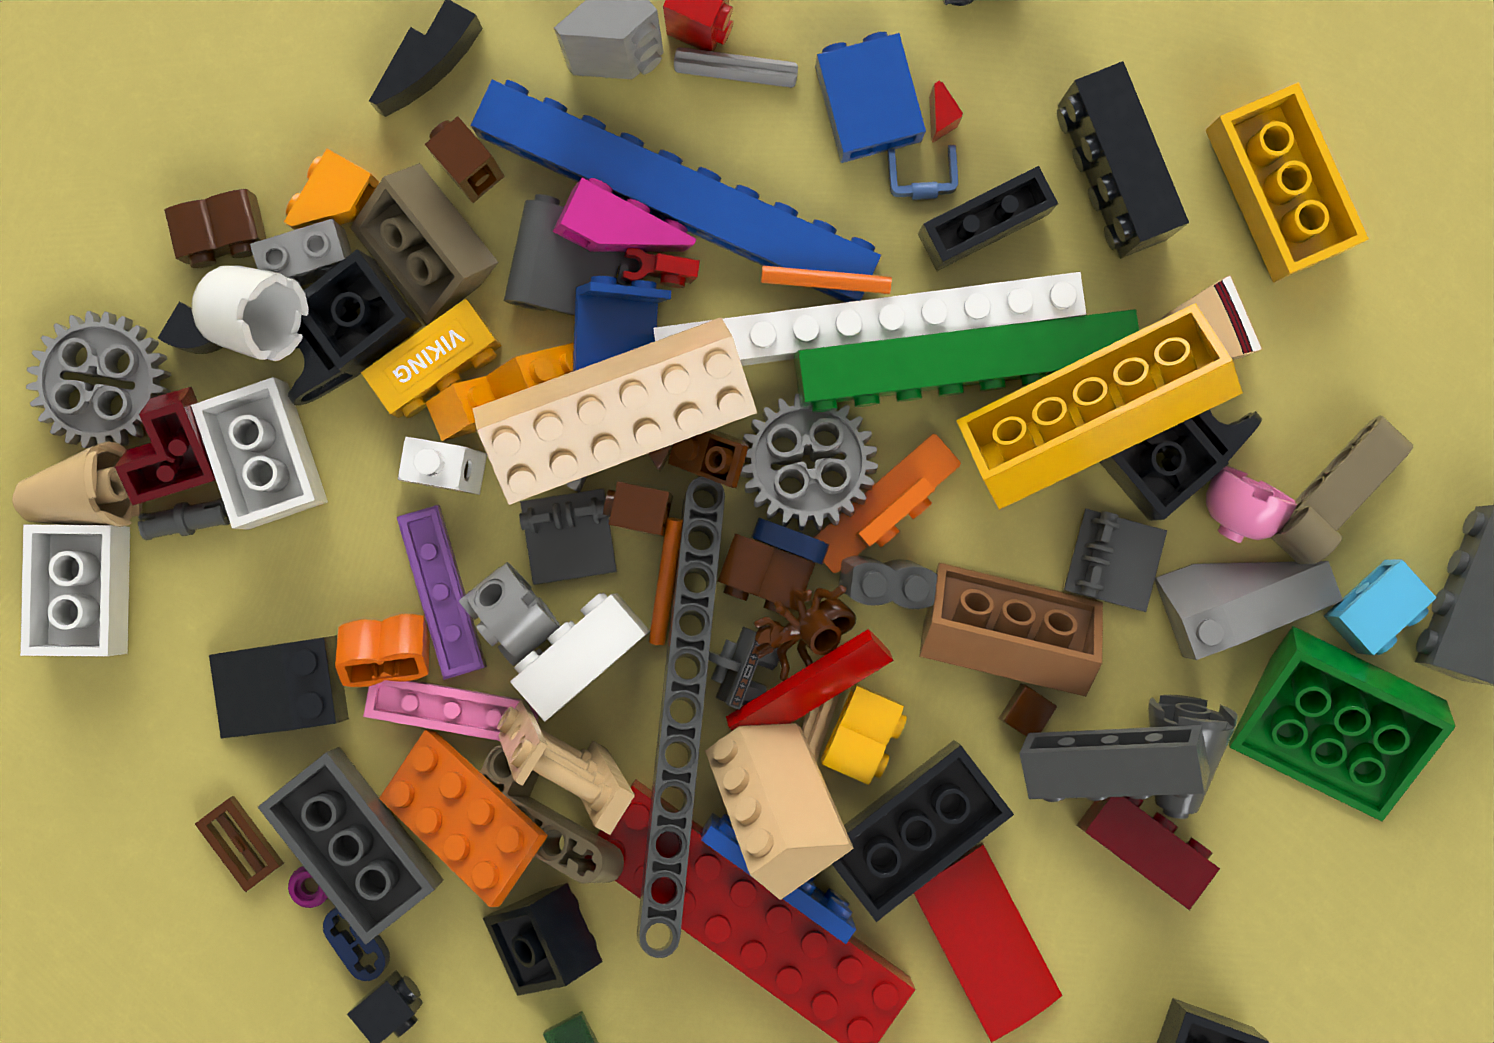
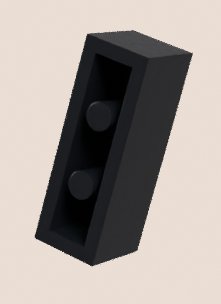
[918,166,1058,271]

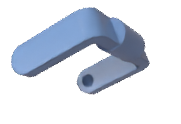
[888,145,958,200]

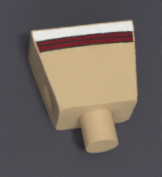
[1162,275,1263,360]

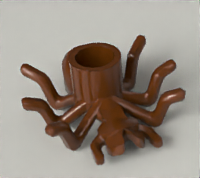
[754,585,856,681]

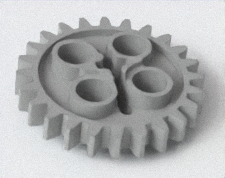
[26,311,171,449]
[740,394,878,531]

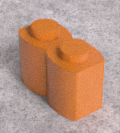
[335,614,430,687]

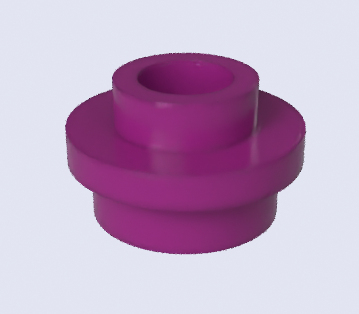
[288,866,328,908]

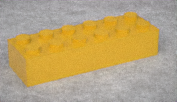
[956,303,1243,510]

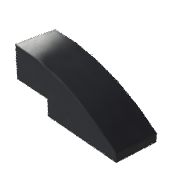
[369,0,483,117]

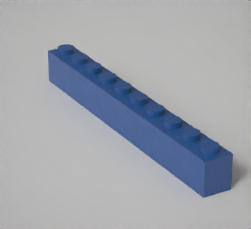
[470,79,881,303]

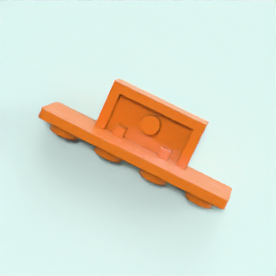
[813,434,961,573]

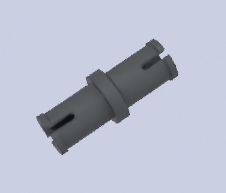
[138,498,230,540]

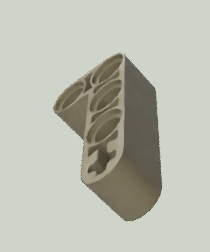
[1270,415,1413,564]
[480,745,624,883]

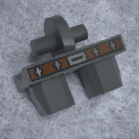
[708,627,779,710]

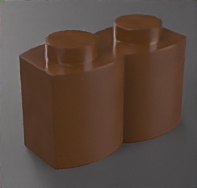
[164,189,266,268]
[717,533,815,613]

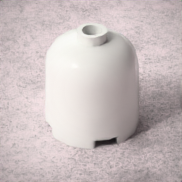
[191,266,309,361]

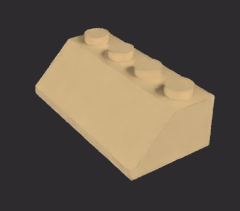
[705,723,854,900]

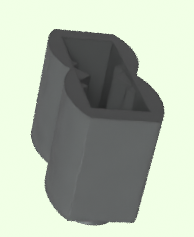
[839,556,938,609]

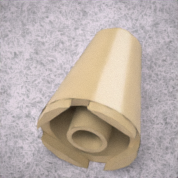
[12,441,143,527]

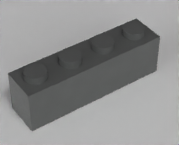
[1019,725,1210,802]

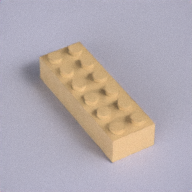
[473,317,757,505]

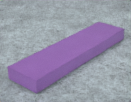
[397,505,487,680]

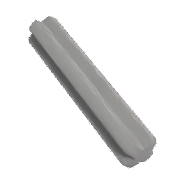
[674,47,798,88]

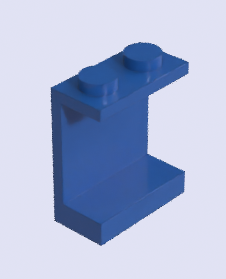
[573,276,671,371]

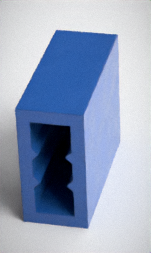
[815,32,926,163]

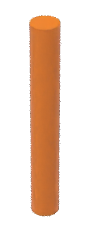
[761,266,892,294]
[649,518,683,645]

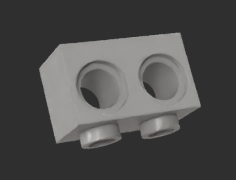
[250,219,352,286]

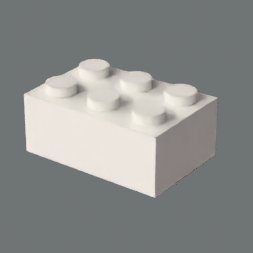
[191,377,328,530]
[20,525,130,656]
[510,593,650,722]

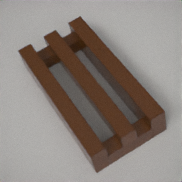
[195,796,284,892]

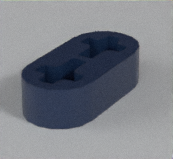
[751,518,830,565]
[323,907,390,981]

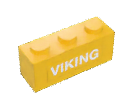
[360,298,502,418]

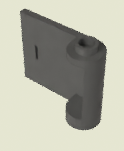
[504,194,647,316]

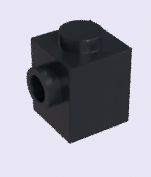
[347,970,423,1043]

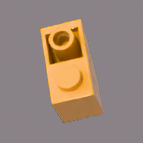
[284,149,380,230]

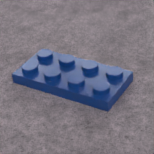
[701,813,856,944]

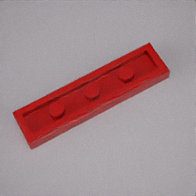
[726,629,894,731]

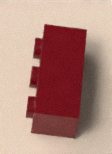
[1076,796,1220,911]

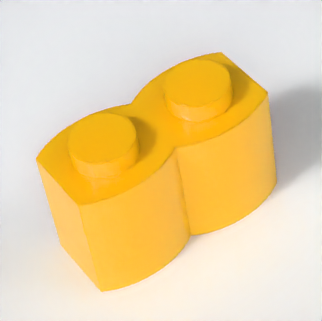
[820,683,907,785]

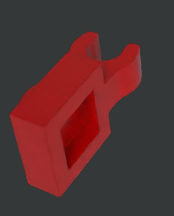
[621,248,700,288]

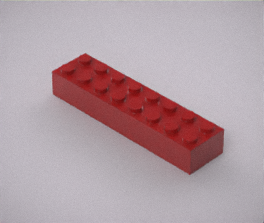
[584,779,916,1043]

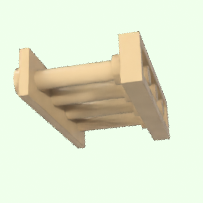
[497,699,635,835]

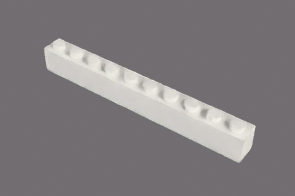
[653,272,1086,366]

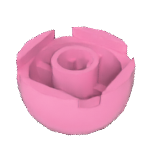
[1206,466,1297,543]

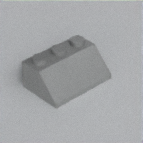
[554,0,664,79]

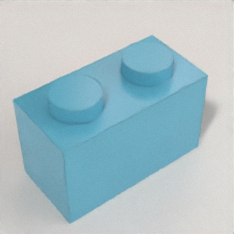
[1324,559,1437,655]

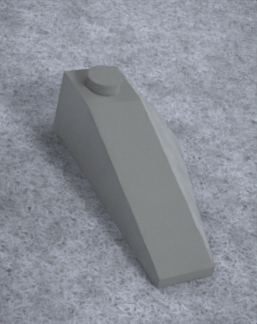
[1155,561,1343,660]

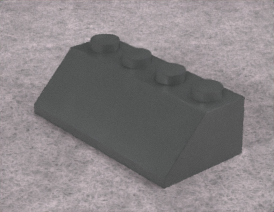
[1415,505,1494,686]

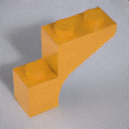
[425,343,574,441]

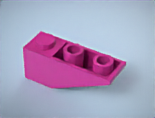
[553,178,697,252]

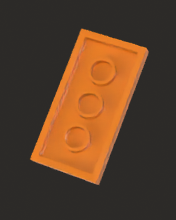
[379,729,548,907]

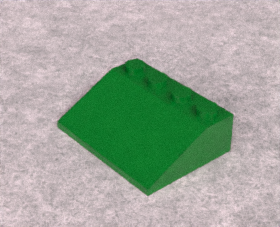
[1229,626,1456,822]

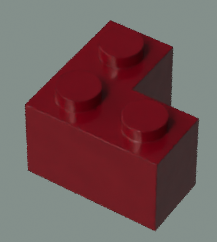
[115,386,216,506]

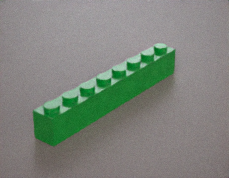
[794,309,1139,412]

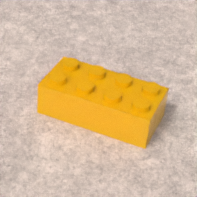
[1205,82,1369,283]

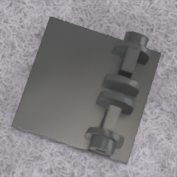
[519,488,617,585]
[1064,509,1168,612]

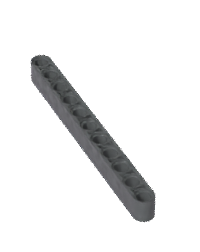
[637,476,725,958]

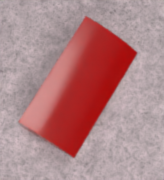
[913,843,1063,1043]

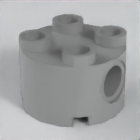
[459,562,561,666]

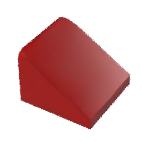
[929,80,963,143]

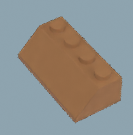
[919,563,1103,697]

